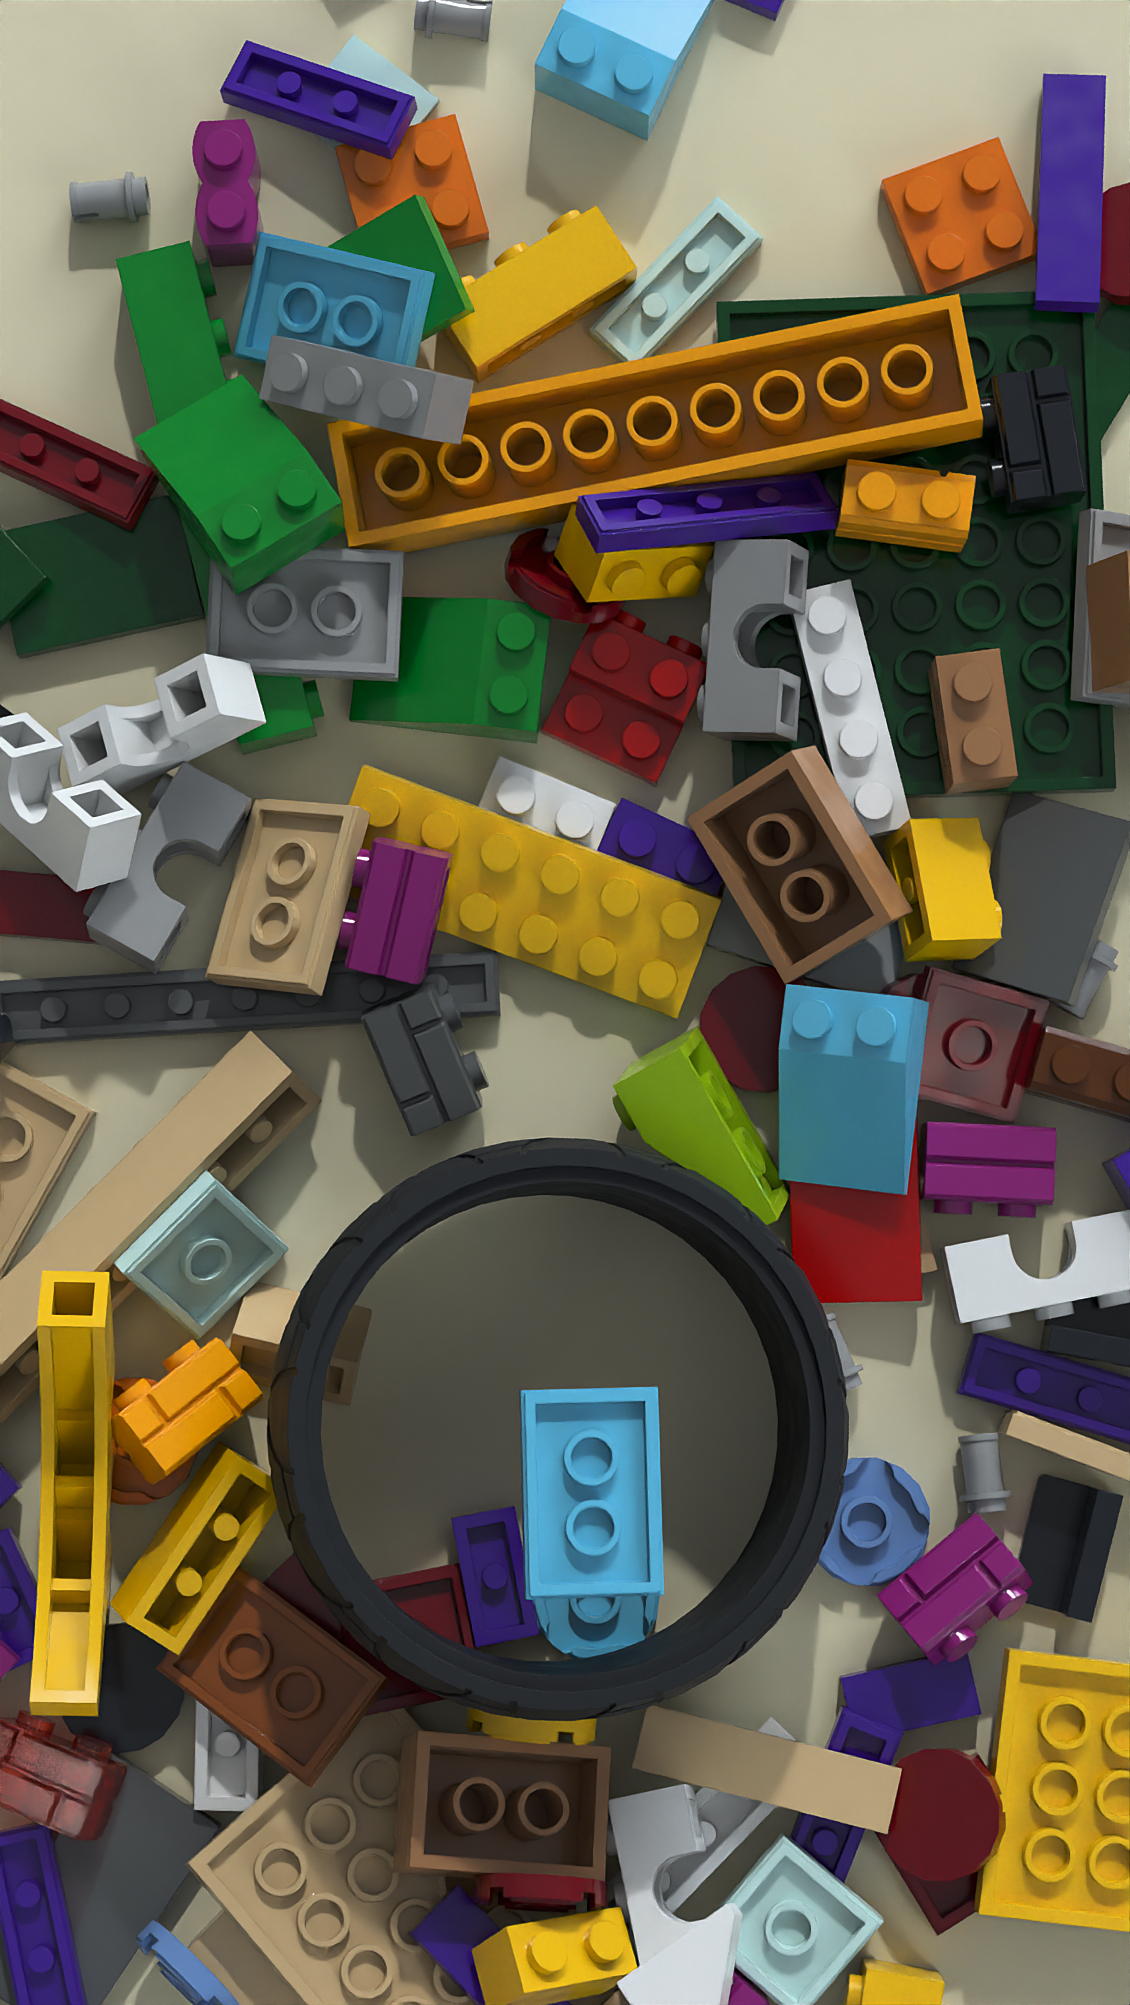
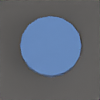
[818,1457,930,1586]
[135,1919,240,2005]

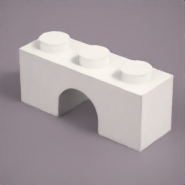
[57,653,266,795]
[0,712,142,892]
[940,1210,1130,1334]
[606,1784,733,1985]

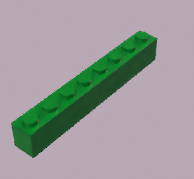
[116,241,325,755]

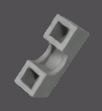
[259,335,474,445]
[697,539,809,741]
[83,761,251,974]

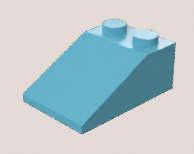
[535,0,714,140]
[779,984,929,1195]

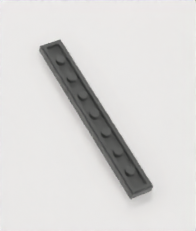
[0,951,501,1045]

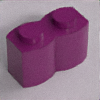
[192,119,264,267]

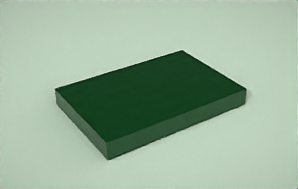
[6,495,205,659]

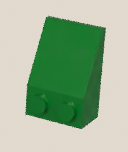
[133,375,345,595]
[349,597,552,744]

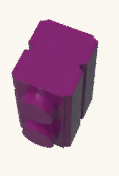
[338,837,454,984]
[919,1121,1057,1218]
[876,1513,1034,1666]

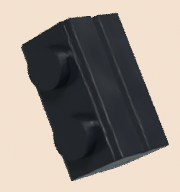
[979,365,1087,514]

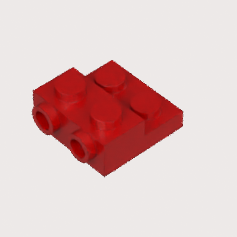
[542,610,707,787]

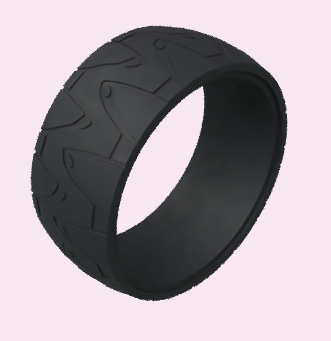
[267,1137,849,1721]

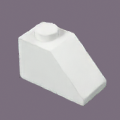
[617,1903,743,2005]

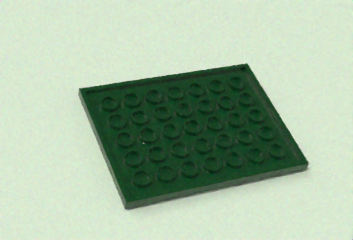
[716,291,1116,799]

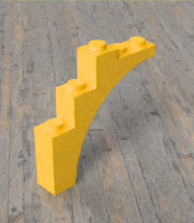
[29,1271,115,1716]

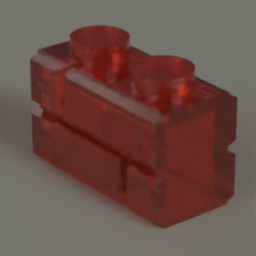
[0,1710,128,1841]

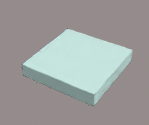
[114,1170,289,1340]
[714,1831,884,2005]

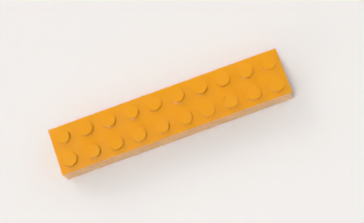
[327,294,983,553]

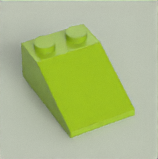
[612,1026,790,1225]

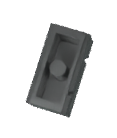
[361,982,489,1136]

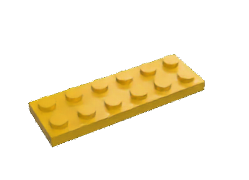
[348,764,722,1019]

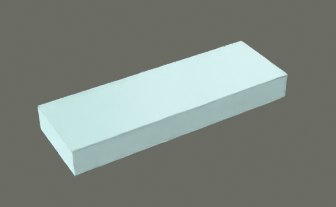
[589,196,763,363]

